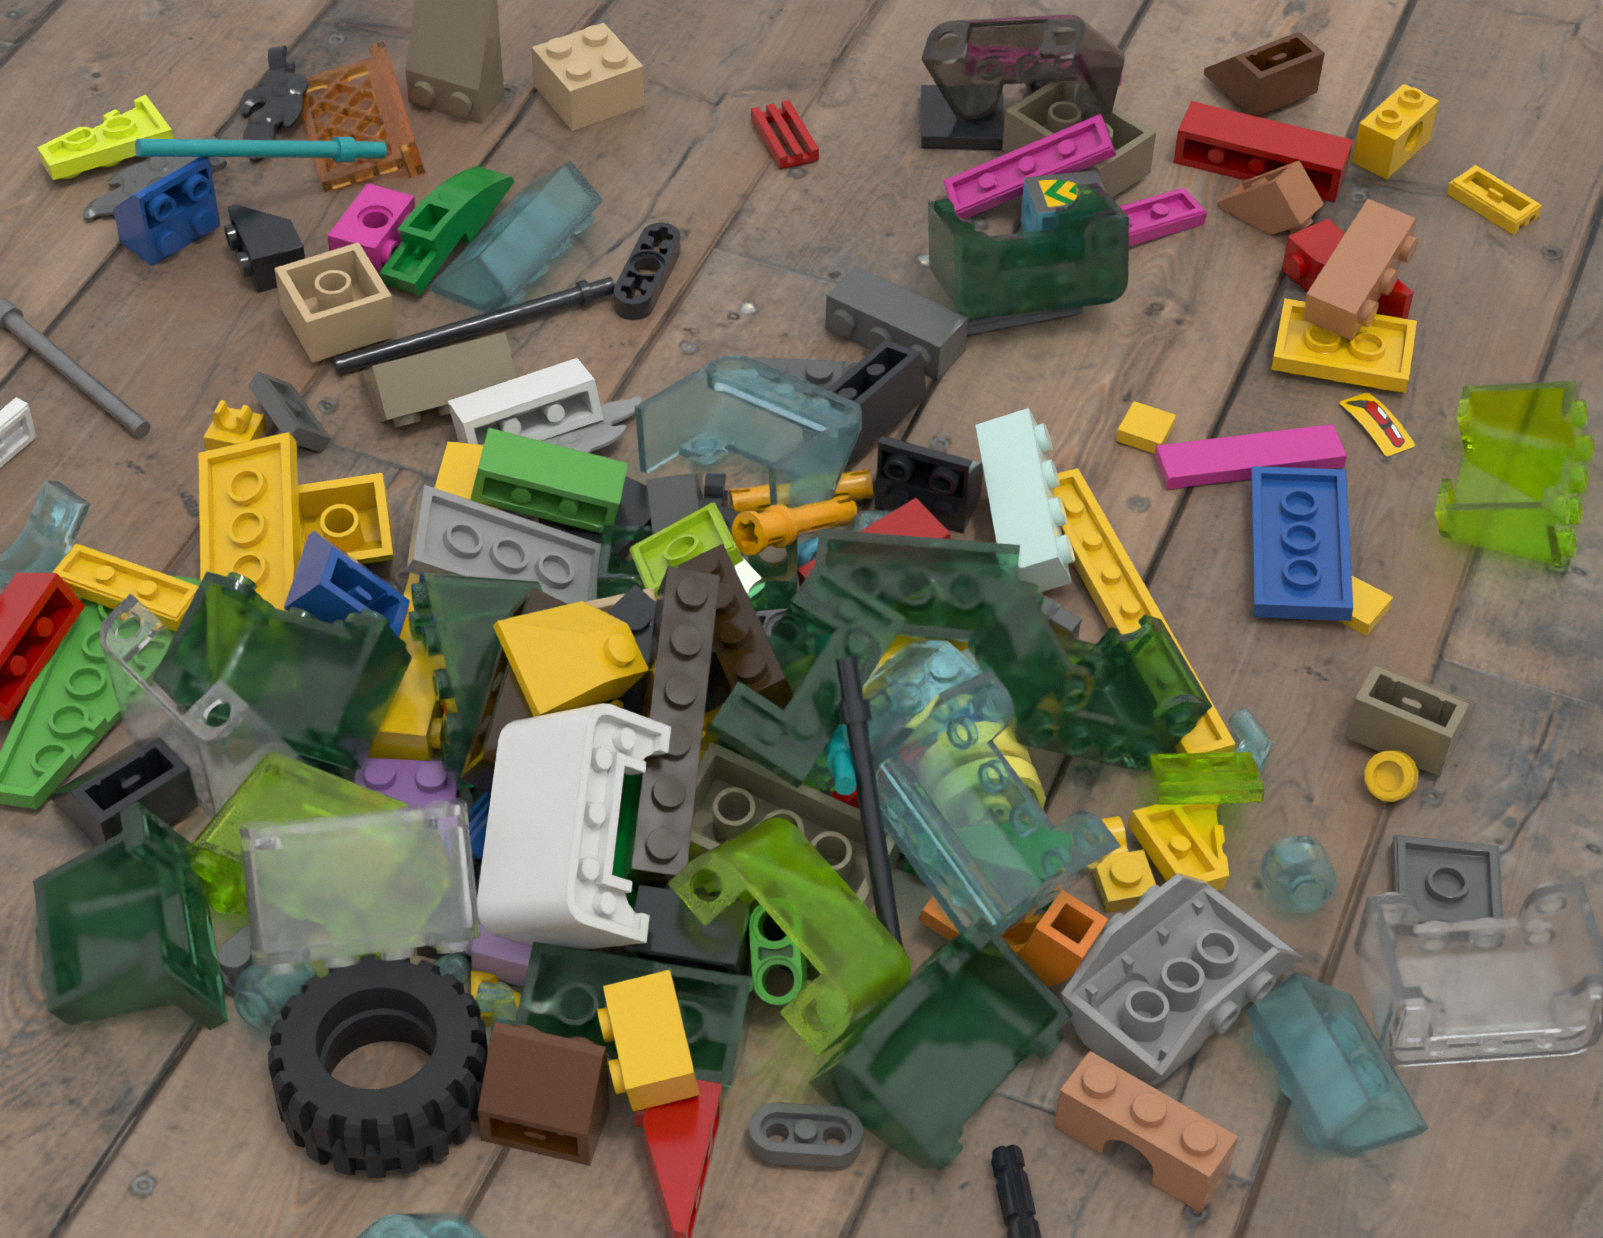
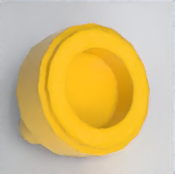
[1364,750,1419,802]

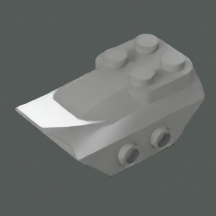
[1061,873,1302,1085]

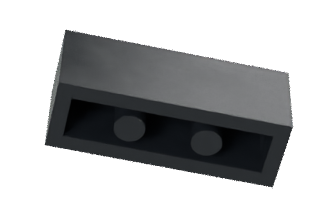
[801,340,927,469]

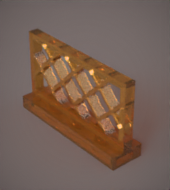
[302,41,426,192]

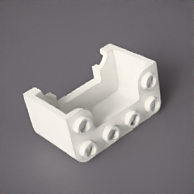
[477,703,671,953]

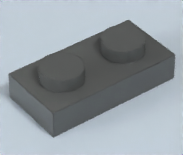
[248,371,331,453]

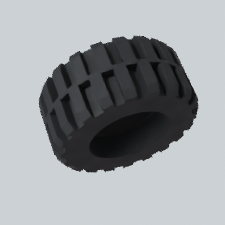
[268,954,488,1178]

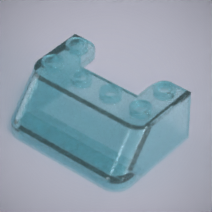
[873,669,1121,946]

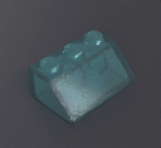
[1245,972,1429,1157]

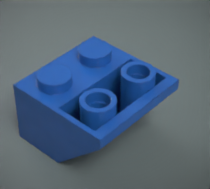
[113,157,221,266]
[284,531,410,662]

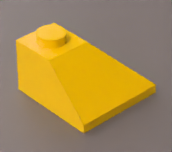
[493,601,649,717]

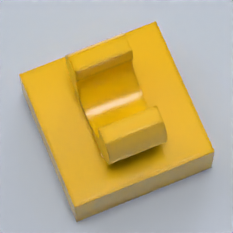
[203,400,267,451]

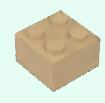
[532,23,644,131]
[274,242,396,363]

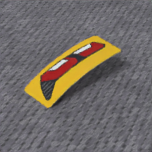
[1339,393,1415,457]

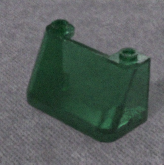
[808,917,1073,1171]

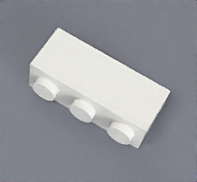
[448,358,604,445]

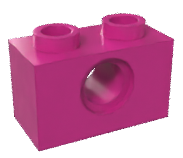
[327,183,415,278]

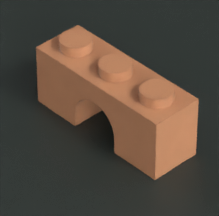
[1054,1051,1238,1213]

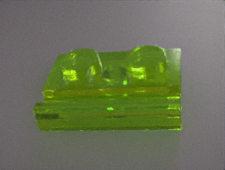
[1148,752,1264,805]

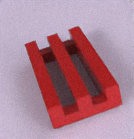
[751,100,819,169]

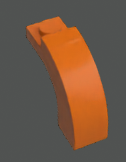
[918,873,1109,987]

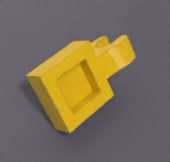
[1091,816,1156,913]

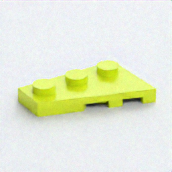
[37,94,174,180]

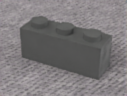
[825,266,969,381]

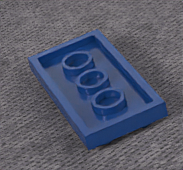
[1250,466,1353,621]

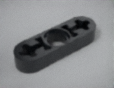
[614,222,680,320]

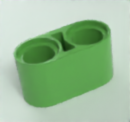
[749,900,807,1007]

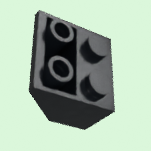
[875,436,983,534]
[51,737,199,862]

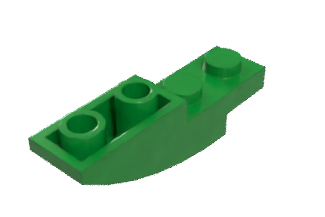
[379,166,514,296]

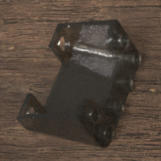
[921,14,1125,120]

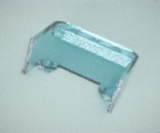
[635,355,862,508]

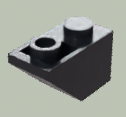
[224,204,305,293]

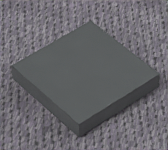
[1391,835,1504,941]

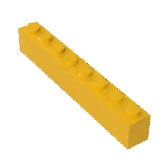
[365,442,504,761]

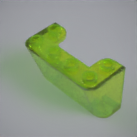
[1434,381,1594,568]
[668,817,911,1056]

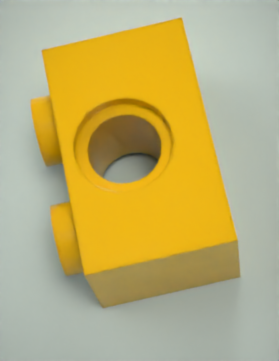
[1352,84,1439,180]

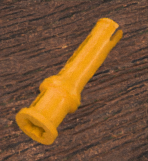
[732,495,858,555]

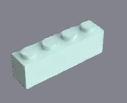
[975,408,1075,593]

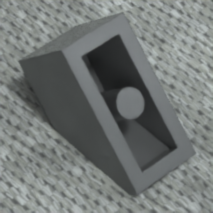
[647,473,704,534]

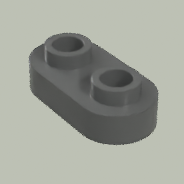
[749,1102,863,1167]

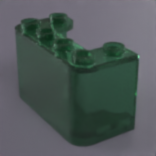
[928,183,1129,319]
[153,571,412,770]
[968,580,1212,771]

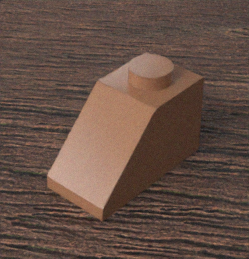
[1217,161,1324,235]

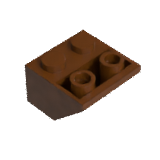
[1204,32,1325,117]
[478,1022,610,1166]

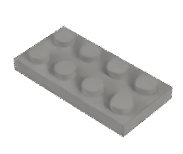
[406,485,605,606]

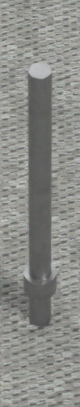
[0,299,151,438]

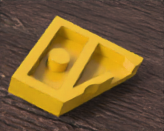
[1127,789,1229,891]

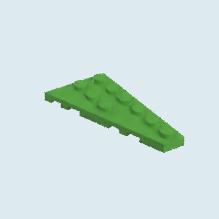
[0,575,201,810]

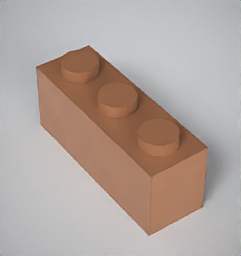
[1304,199,1419,341]

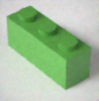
[470,428,628,535]

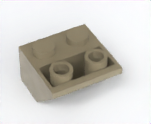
[1345,665,1477,777]

